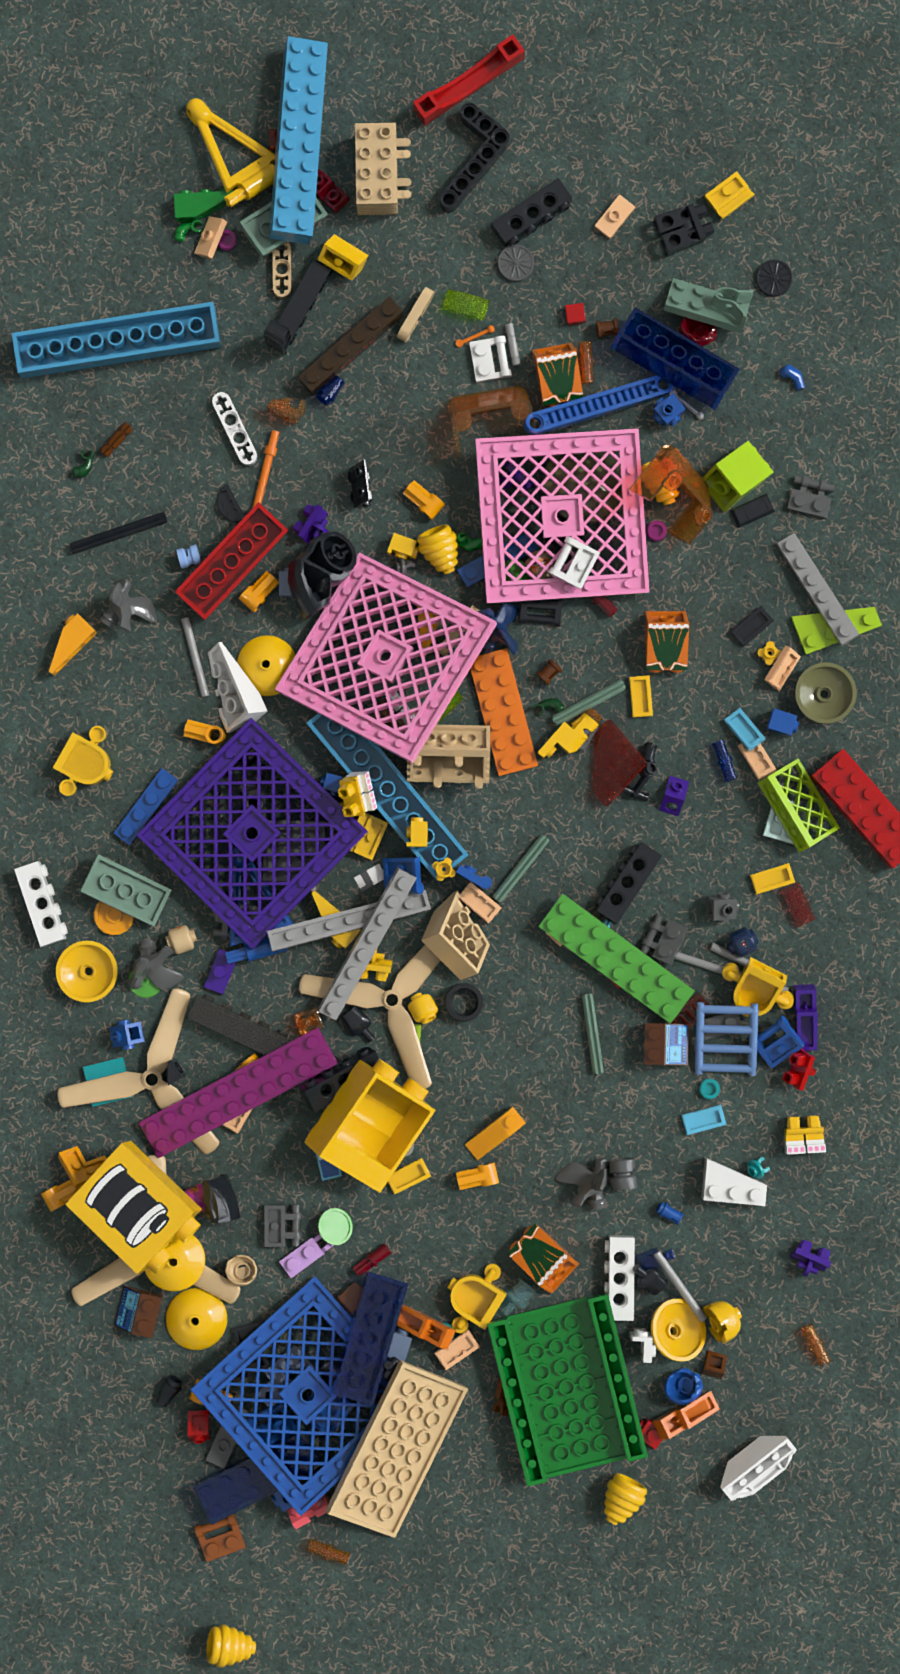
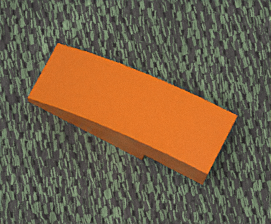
[388,1302,456,1349]
[652,1391,720,1440]

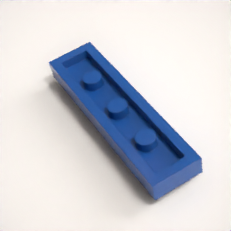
[457,531,538,588]
[113,768,179,846]

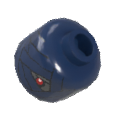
[727,927,759,958]

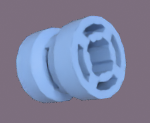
[177,544,201,569]

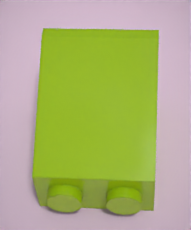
[699,441,773,513]

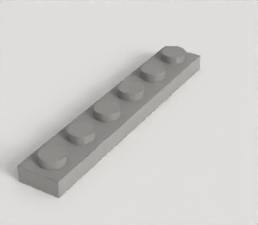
[777,533,859,646]

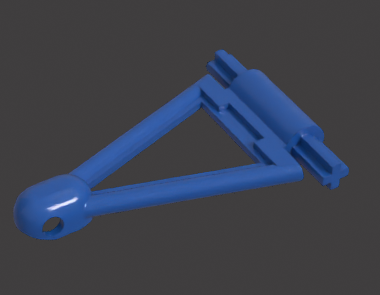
[225,844,293,964]

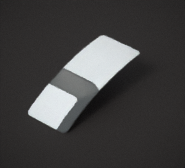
[354,864,384,892]

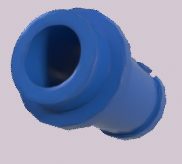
[656,1202,683,1225]

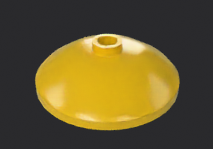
[237,635,296,696]
[56,941,118,1002]
[145,1235,205,1291]
[166,1288,227,1350]
[651,1299,706,1362]

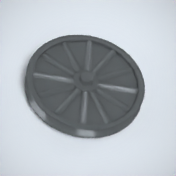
[498,245,534,282]

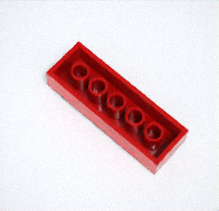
[175,502,288,620]
[810,749,900,869]

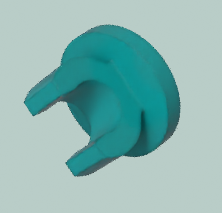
[747,1157,770,1179]

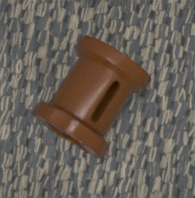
[596,318,619,339]
[536,659,563,686]

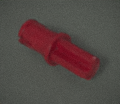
[590,596,618,617]
[353,1243,392,1276]

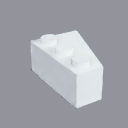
[701,1157,767,1206]

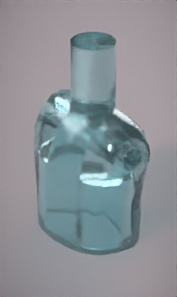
[502,1278,537,1316]

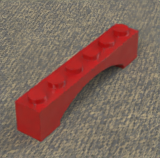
[413,34,525,126]

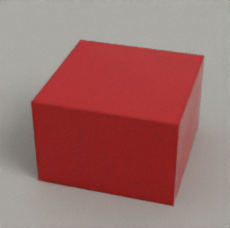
[565,303,586,326]

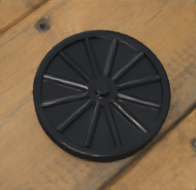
[756,260,793,297]

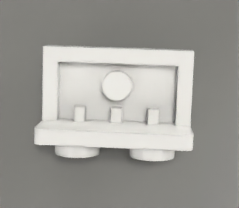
[629,1328,656,1363]

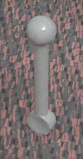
[669,390,704,420]

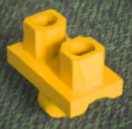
[361,949,392,981]

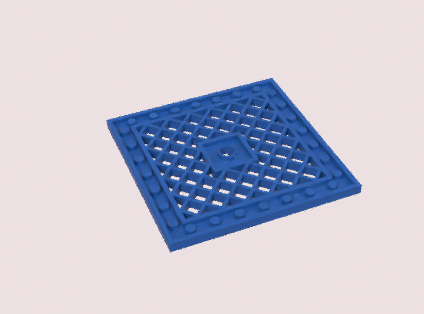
[190,1276,388,1516]

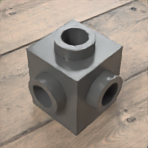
[706,892,739,923]

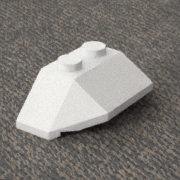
[720,1436,797,1501]

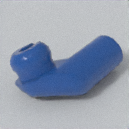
[780,365,806,391]

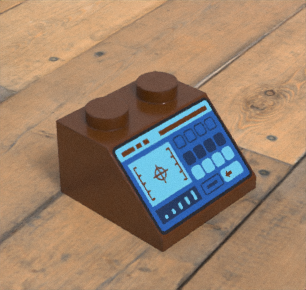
[644,1023,689,1065]
[114,1285,164,1338]

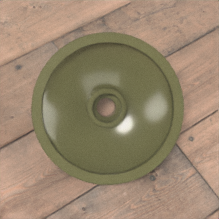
[795,662,857,724]

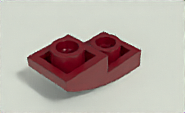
[316,169,350,214]

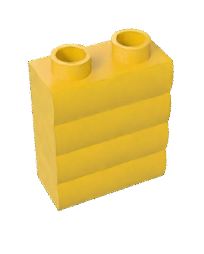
[304,1059,436,1193]

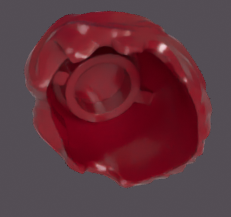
[679,317,717,347]

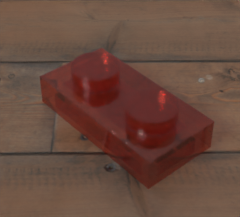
[780,882,816,928]

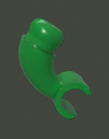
[174,220,203,242]

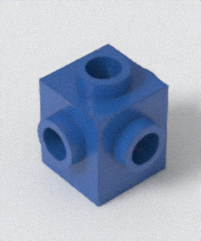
[652,393,686,428]
[110,1020,144,1050]

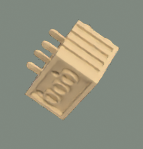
[355,123,411,215]
[407,725,490,789]

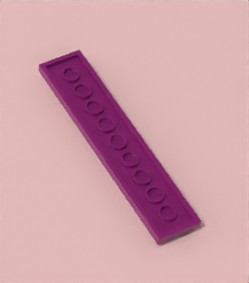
[139,1027,338,1158]

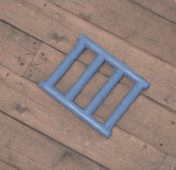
[695,1002,758,1076]

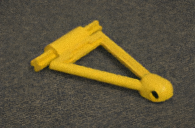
[186,98,275,207]

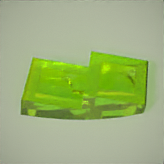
[442,289,490,320]

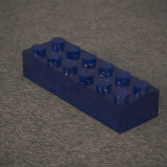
[611,307,740,410]
[331,1272,408,1406]
[193,1427,323,1525]

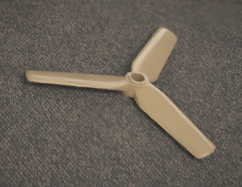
[299,945,441,1088]
[57,988,219,1154]
[71,1155,240,1306]

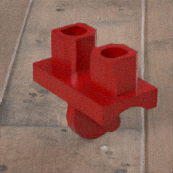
[782,1049,816,1091]

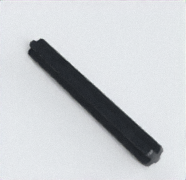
[70,512,167,554]

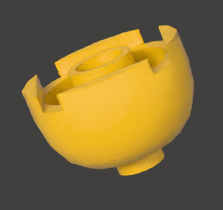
[703,1301,742,1344]

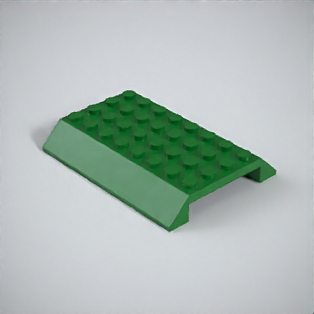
[487,1294,648,1487]

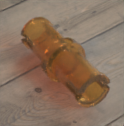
[578,341,595,384]
[801,1323,831,1366]
[307,1539,350,1566]

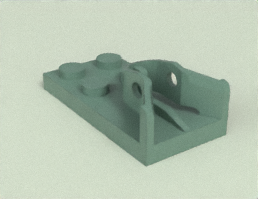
[237,198,328,263]
[664,278,753,334]
[78,854,171,927]

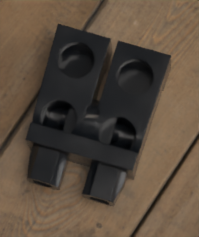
[653,203,714,257]

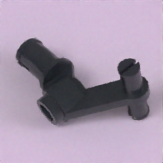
[620,742,657,802]

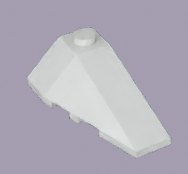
[208,642,267,733]

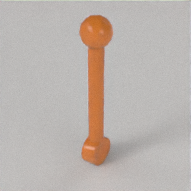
[455,325,495,348]

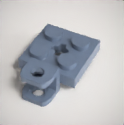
[258,1345,321,1406]

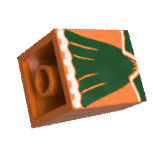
[532,343,583,407]
[645,611,689,673]
[507,1224,580,1294]

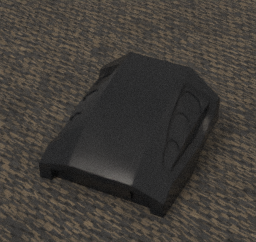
[203,1174,241,1223]

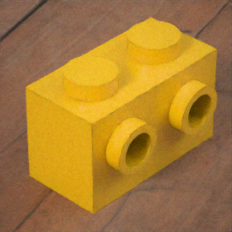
[318,234,369,281]

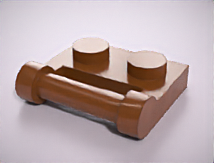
[194,1512,246,1562]

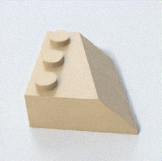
[421,890,490,980]

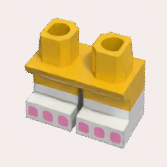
[338,771,377,817]
[784,1115,826,1154]

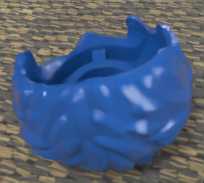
[664,1368,703,1405]

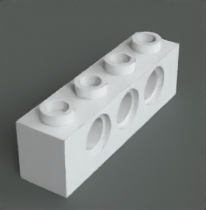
[14,861,68,947]
[604,1235,635,1321]

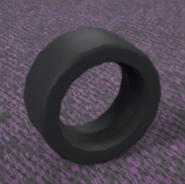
[445,983,483,1022]

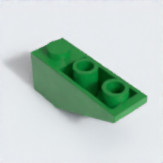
[174,188,235,223]

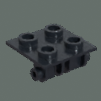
[348,459,372,508]

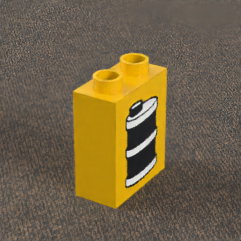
[65,1141,202,1274]

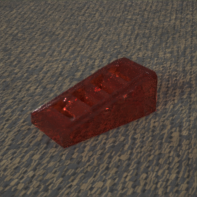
[672,993,710,1029]

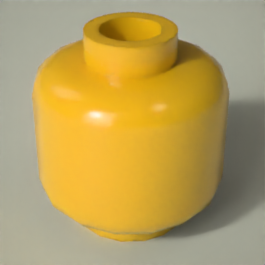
[408,993,438,1024]

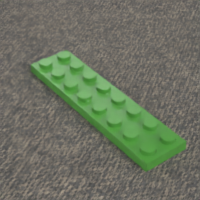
[538,893,695,1024]

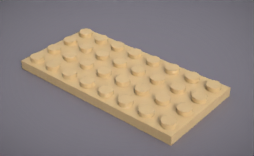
[325,1360,468,1538]

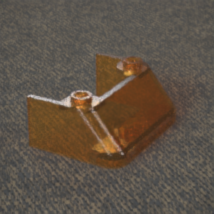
[448,385,536,458]
[629,445,712,545]

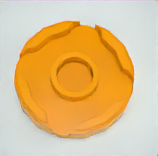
[94,901,134,935]

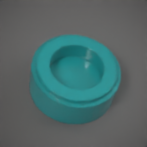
[699,1079,720,1099]

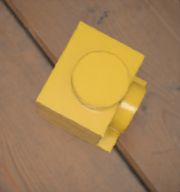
[387,533,419,560]
[407,818,428,847]

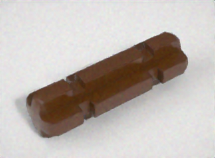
[100,422,133,457]

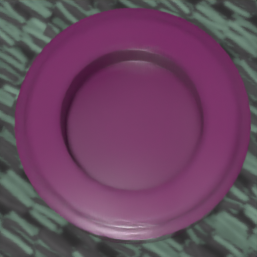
[218,230,237,251]
[646,521,667,542]

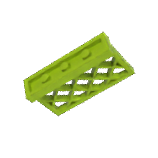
[757,758,840,853]

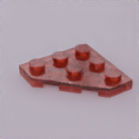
[592,720,647,806]

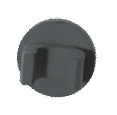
[394,558,415,577]

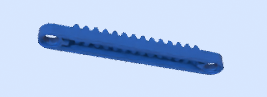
[523,374,674,435]

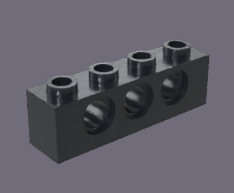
[491,178,572,247]
[595,842,662,924]
[299,1047,379,1113]

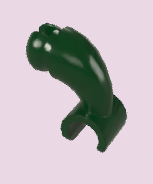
[73,449,94,478]
[532,698,564,716]

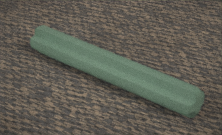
[552,680,626,726]
[493,835,549,902]
[582,993,604,1074]

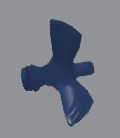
[477,602,519,655]

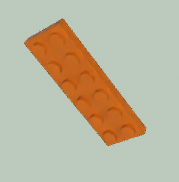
[470,648,538,776]

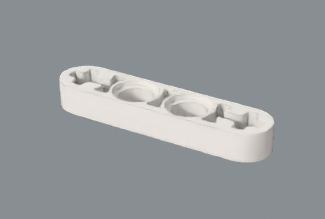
[212,392,257,466]

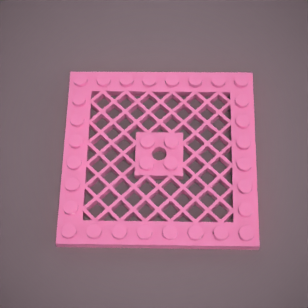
[475,429,649,604]
[275,553,497,763]

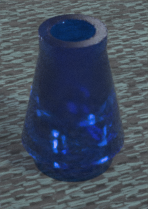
[316,375,345,406]

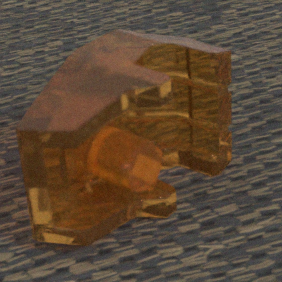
[267,397,306,424]
[293,1007,324,1036]

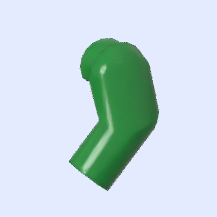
[456,532,482,551]

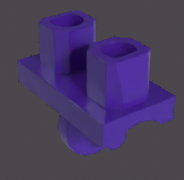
[293,504,329,543]
[790,1240,831,1277]

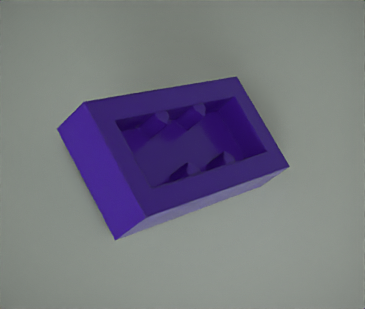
[499,458,535,491]
[204,949,236,994]

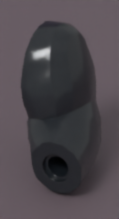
[288,532,357,620]

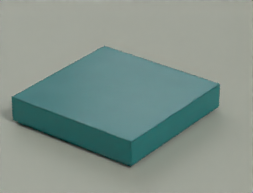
[83,1057,133,1107]

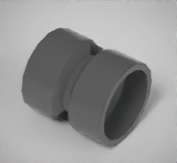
[608,1158,638,1190]

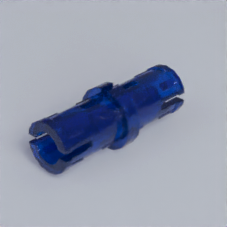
[712,740,737,782]

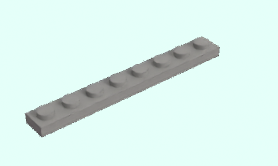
[317,867,417,1020]
[267,890,431,952]

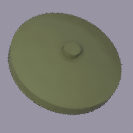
[543,452,622,523]

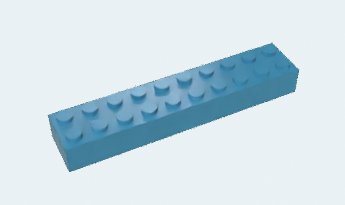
[269,36,328,245]
[12,302,221,378]
[307,697,469,881]

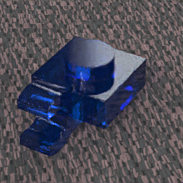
[637,1247,675,1270]

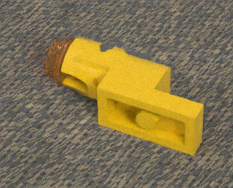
[537,708,602,759]

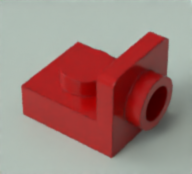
[187,1410,210,1444]
[639,1417,662,1450]

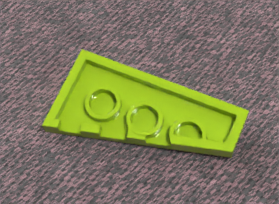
[791,607,882,655]

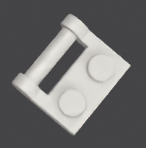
[469,336,512,383]
[548,536,600,590]

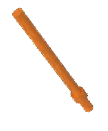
[252,430,279,508]

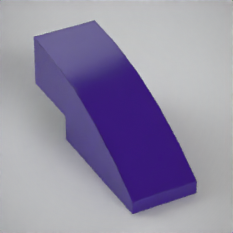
[794,984,818,1051]

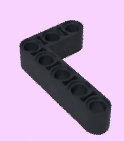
[440,102,510,213]
[264,259,333,355]

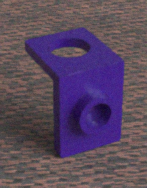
[659,776,689,816]

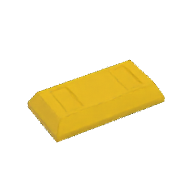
[629,675,653,718]
[750,863,795,895]
[388,1158,431,1195]

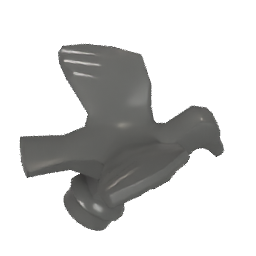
[100,578,157,632]
[125,940,184,990]
[555,1157,609,1209]

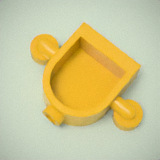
[53,726,114,796]
[722,957,794,1017]
[447,1263,507,1333]

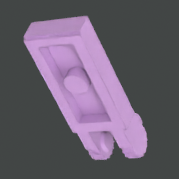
[279,1233,334,1278]

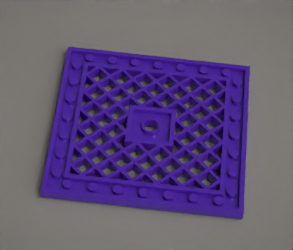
[137,718,368,950]

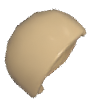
[225,1255,257,1286]

